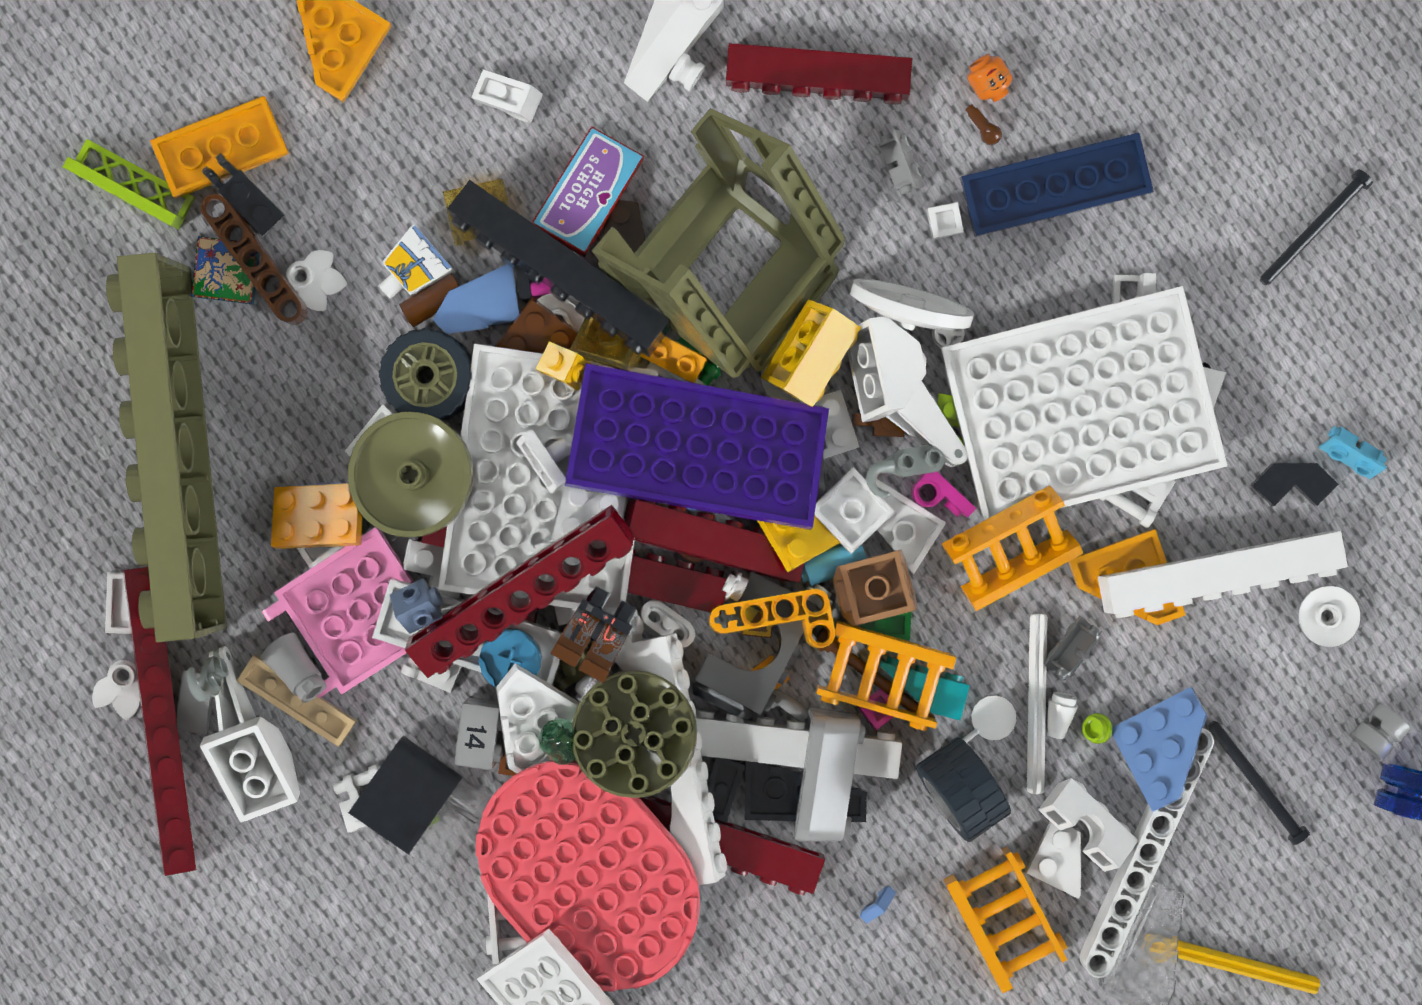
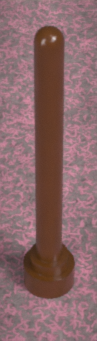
[815,627,935,718]

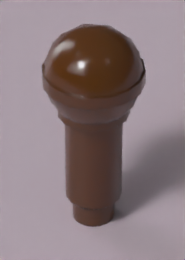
[965,104,1002,145]

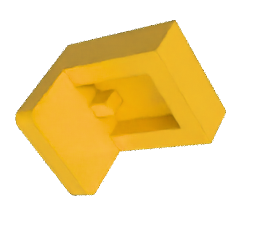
[535,341,591,391]

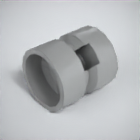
[1350,703,1411,761]

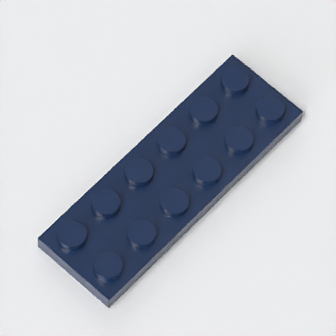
[960,133,1154,237]

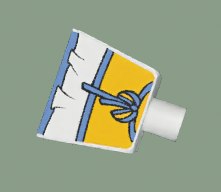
[378,224,456,299]

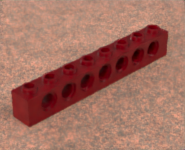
[405,505,634,678]

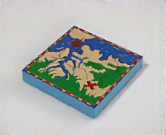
[191,236,260,305]

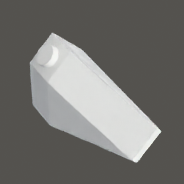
[624,0,724,103]

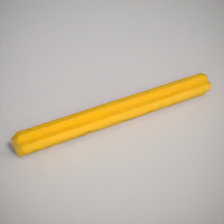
[1143,932,1320,994]

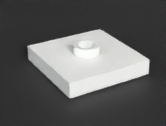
[815,467,896,554]

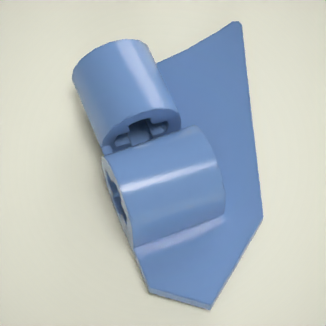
[433,264,519,334]

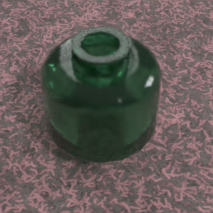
[538,718,580,765]

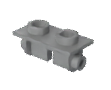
[879,129,924,195]

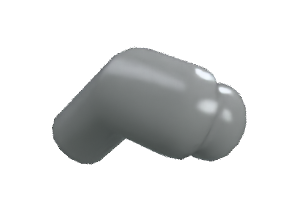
[770,689,809,722]

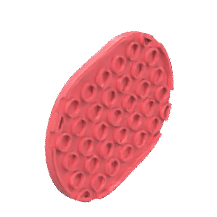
[476,760,700,992]

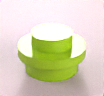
[1082,713,1112,744]

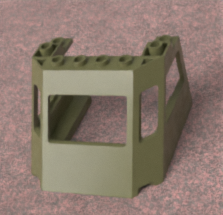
[592,108,845,378]

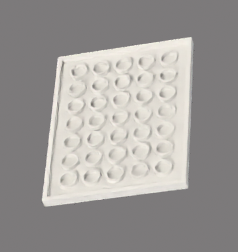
[940,286,1227,521]
[438,344,658,614]

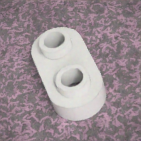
[638,600,695,650]

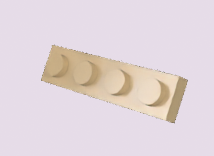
[237,654,357,747]

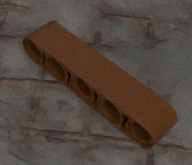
[201,194,308,325]

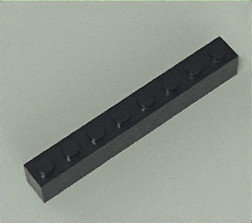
[447,180,671,357]

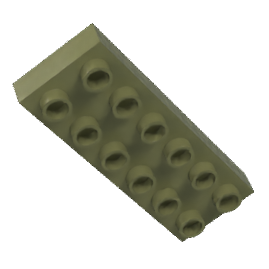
[106,253,227,642]

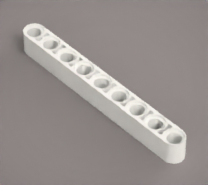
[1080,728,1214,978]

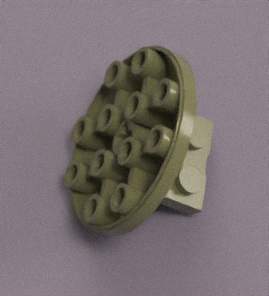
[571,671,697,798]

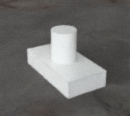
[516,429,571,494]

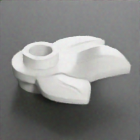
[286,250,347,311]
[92,660,140,721]

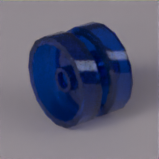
[1373,763,1422,821]

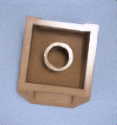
[833,549,917,626]

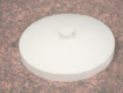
[850,279,974,330]

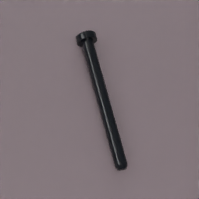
[1260,169,1373,286]
[1208,721,1310,845]

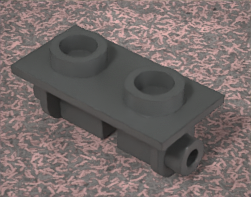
[1043,616,1102,680]

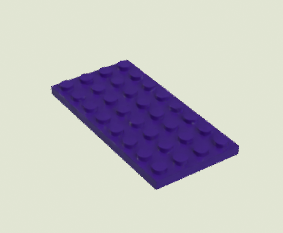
[565,363,829,530]

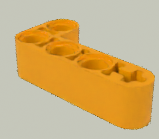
[709,589,835,648]

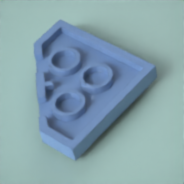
[1112,687,1207,812]

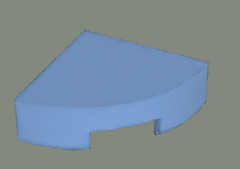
[859,886,896,924]

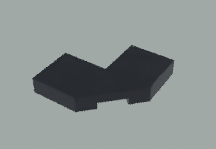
[1250,463,1339,506]

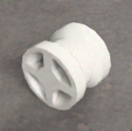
[669,52,706,92]
[931,329,965,348]

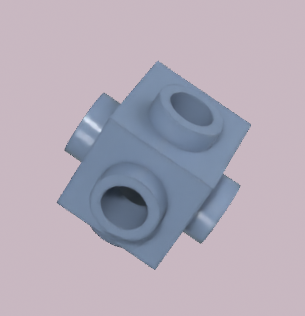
[390,578,443,634]

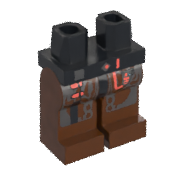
[550,586,636,683]

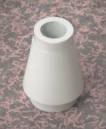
[1047,692,1078,739]

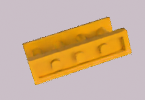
[942,485,1084,611]
[816,620,957,731]
[943,846,1067,994]

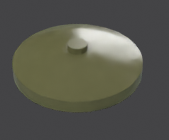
[348,412,473,537]

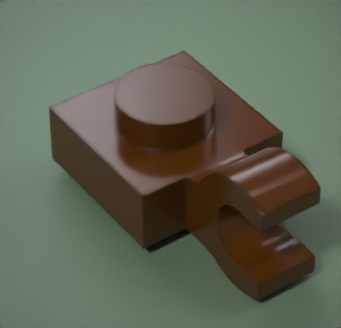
[852,413,904,437]

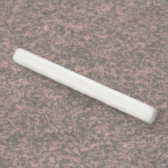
[1027,613,1048,794]

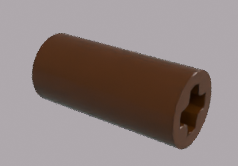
[399,273,460,328]

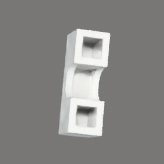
[1038,778,1139,872]

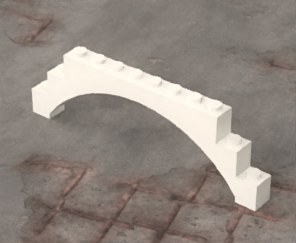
[554,606,727,885]

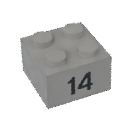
[454,696,505,770]

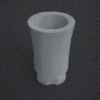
[261,633,327,703]

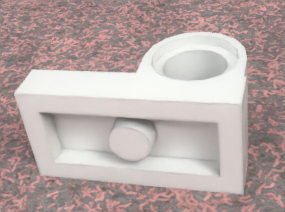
[471,70,543,123]

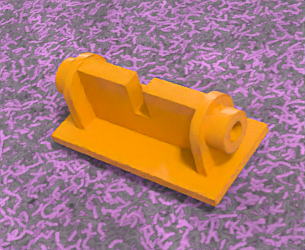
[640,336,707,383]

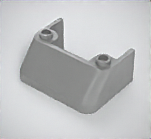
[791,706,865,842]

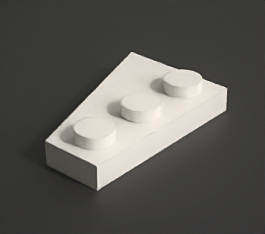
[865,478,946,574]

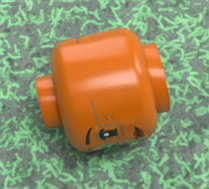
[967,54,1013,102]

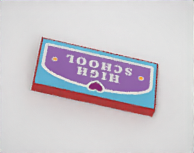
[532,126,644,258]

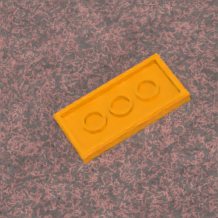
[149,96,289,199]

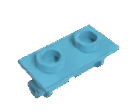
[1319,426,1387,479]

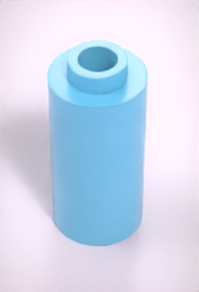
[801,544,866,586]

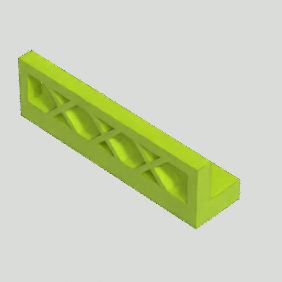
[62,139,196,230]

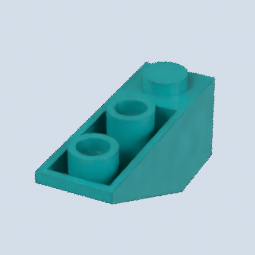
[879,656,970,721]

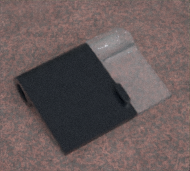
[348,736,492,876]

